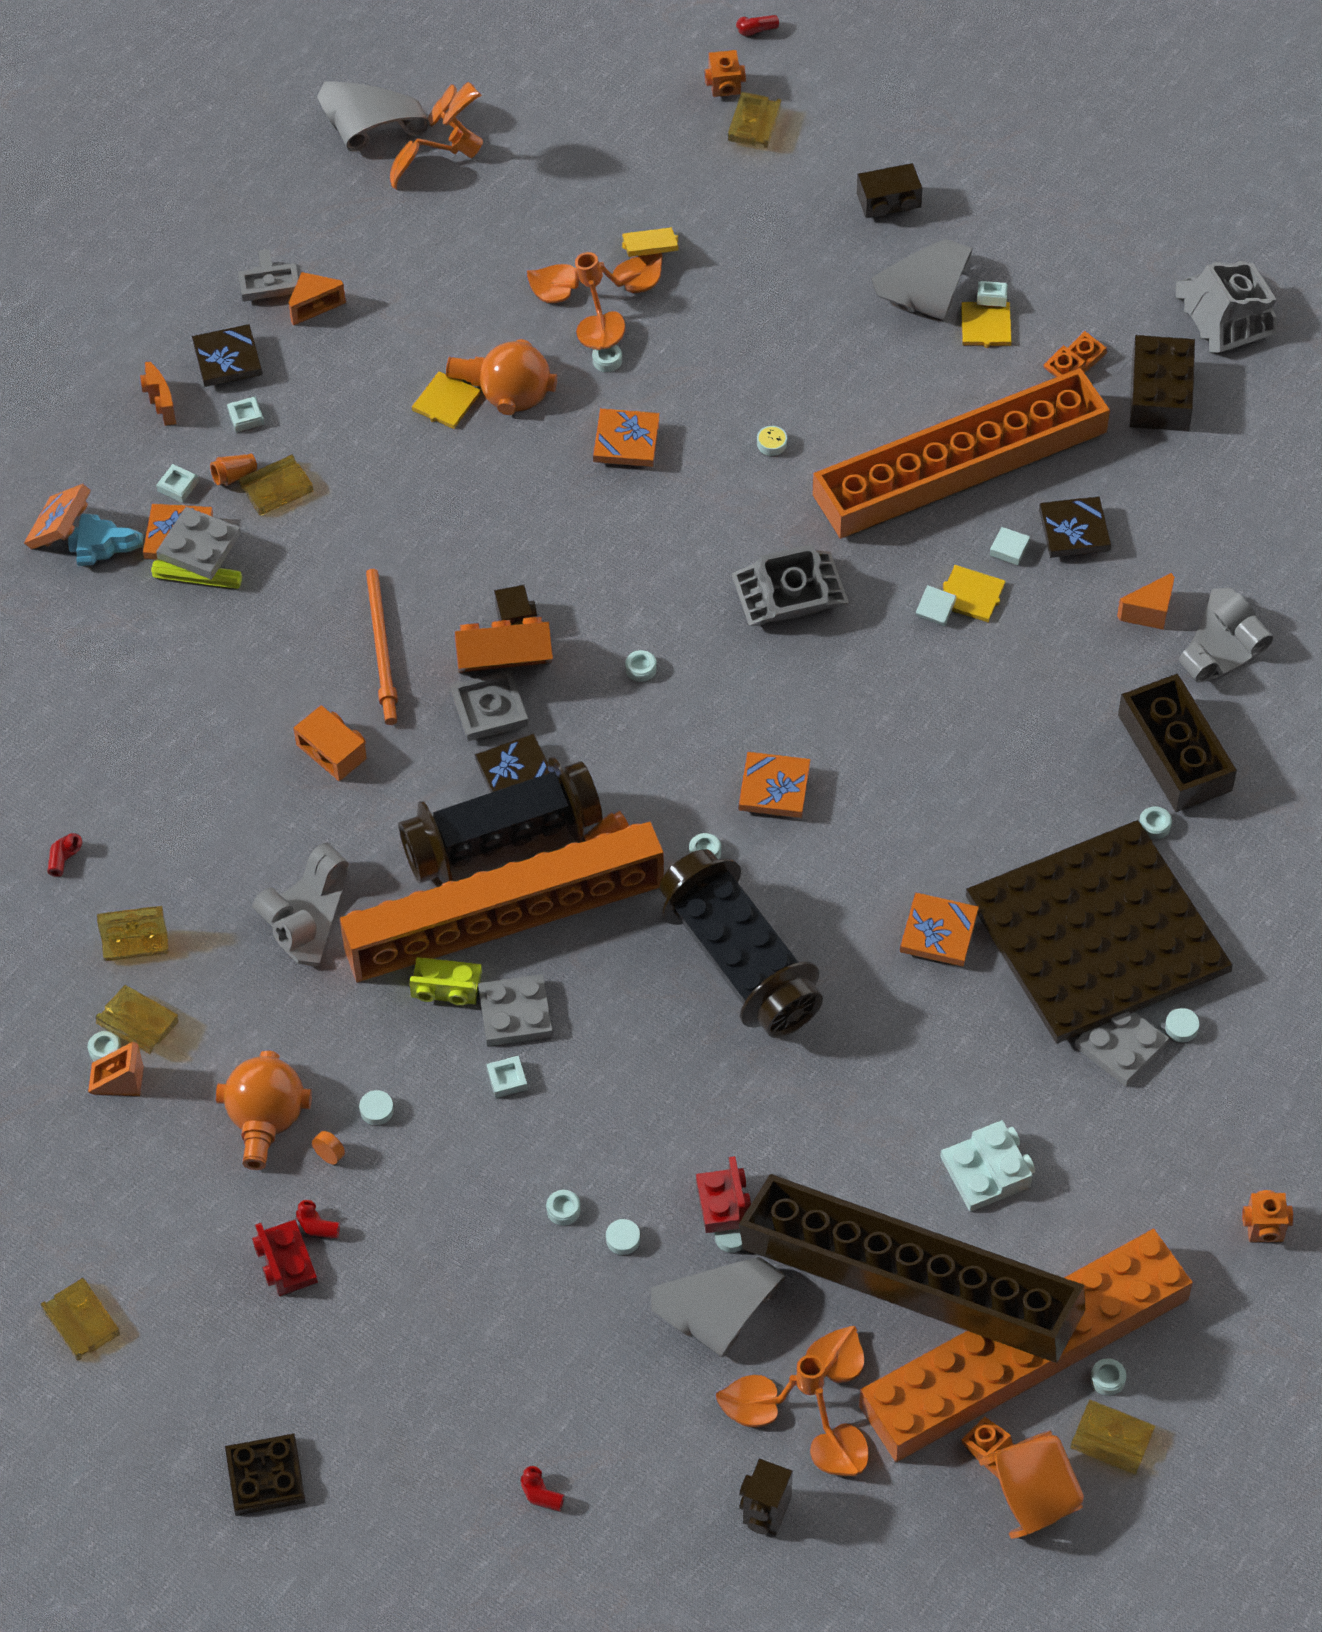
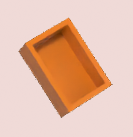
[454,617,553,673]

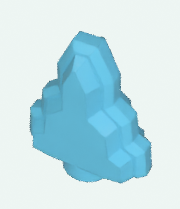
[68,513,144,566]

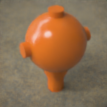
[446,339,557,415]
[216,1051,312,1170]

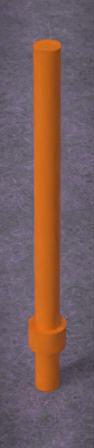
[366,569,398,725]

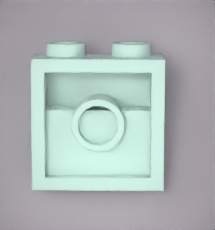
[940,1120,1035,1212]

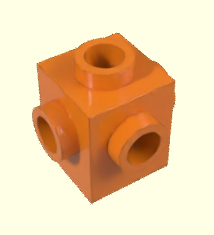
[704,50,746,97]
[1242,1190,1293,1242]

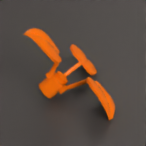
[390,82,483,190]
[527,252,663,350]
[716,1326,868,1476]

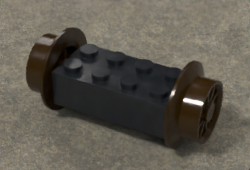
[398,757,603,884]
[659,849,823,1038]

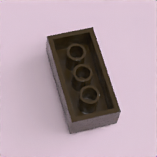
[1118,673,1237,812]

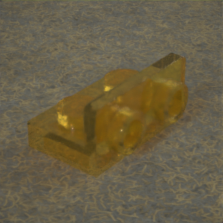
[97,906,169,961]

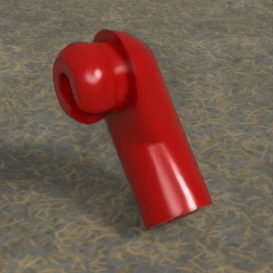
[736,15,779,37]
[47,833,83,877]
[296,1200,340,1239]
[520,1466,565,1512]

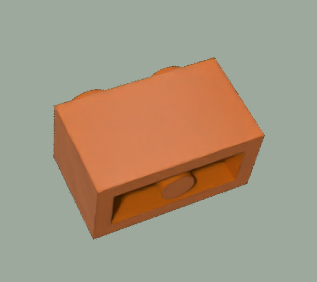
[293,705,367,782]

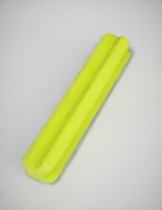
[151,560,242,589]

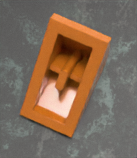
[289,272,346,325]
[1117,573,1175,630]
[88,1042,144,1096]

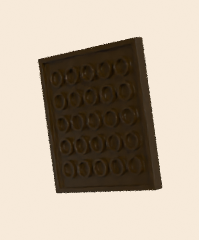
[966,820,1233,1044]

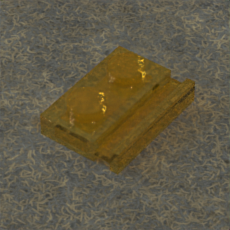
[728,92,781,148]
[239,454,314,516]
[96,985,179,1054]
[40,1278,120,1361]
[1070,1399,1155,1475]

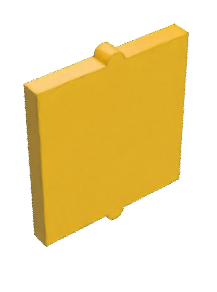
[622,227,679,257]
[961,302,1011,348]
[412,371,481,429]
[943,565,1005,623]

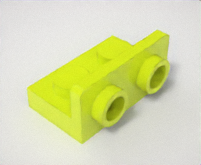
[409,957,482,1005]

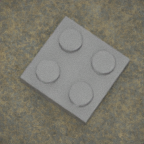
[156,507,241,580]
[450,669,528,742]
[478,974,552,1046]
[1075,1011,1169,1087]

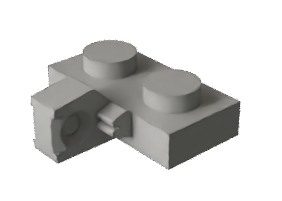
[238,249,298,302]

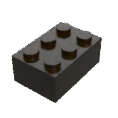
[1129,335,1195,432]

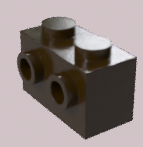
[857,163,923,218]
[739,1458,793,1535]

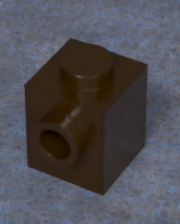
[494,584,537,625]

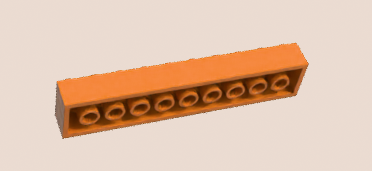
[813,368,1110,539]
[340,821,664,983]
[859,1228,1193,1462]

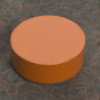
[312,1131,345,1165]

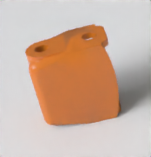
[978,1430,1084,1539]

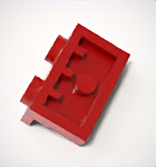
[695,1156,751,1233]
[252,1219,318,1296]

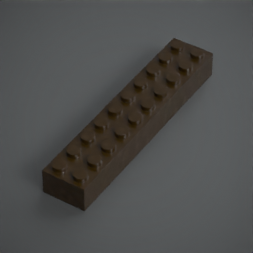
[739,1174,1086,1363]

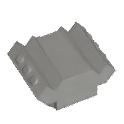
[1176,261,1277,352]
[731,544,849,626]

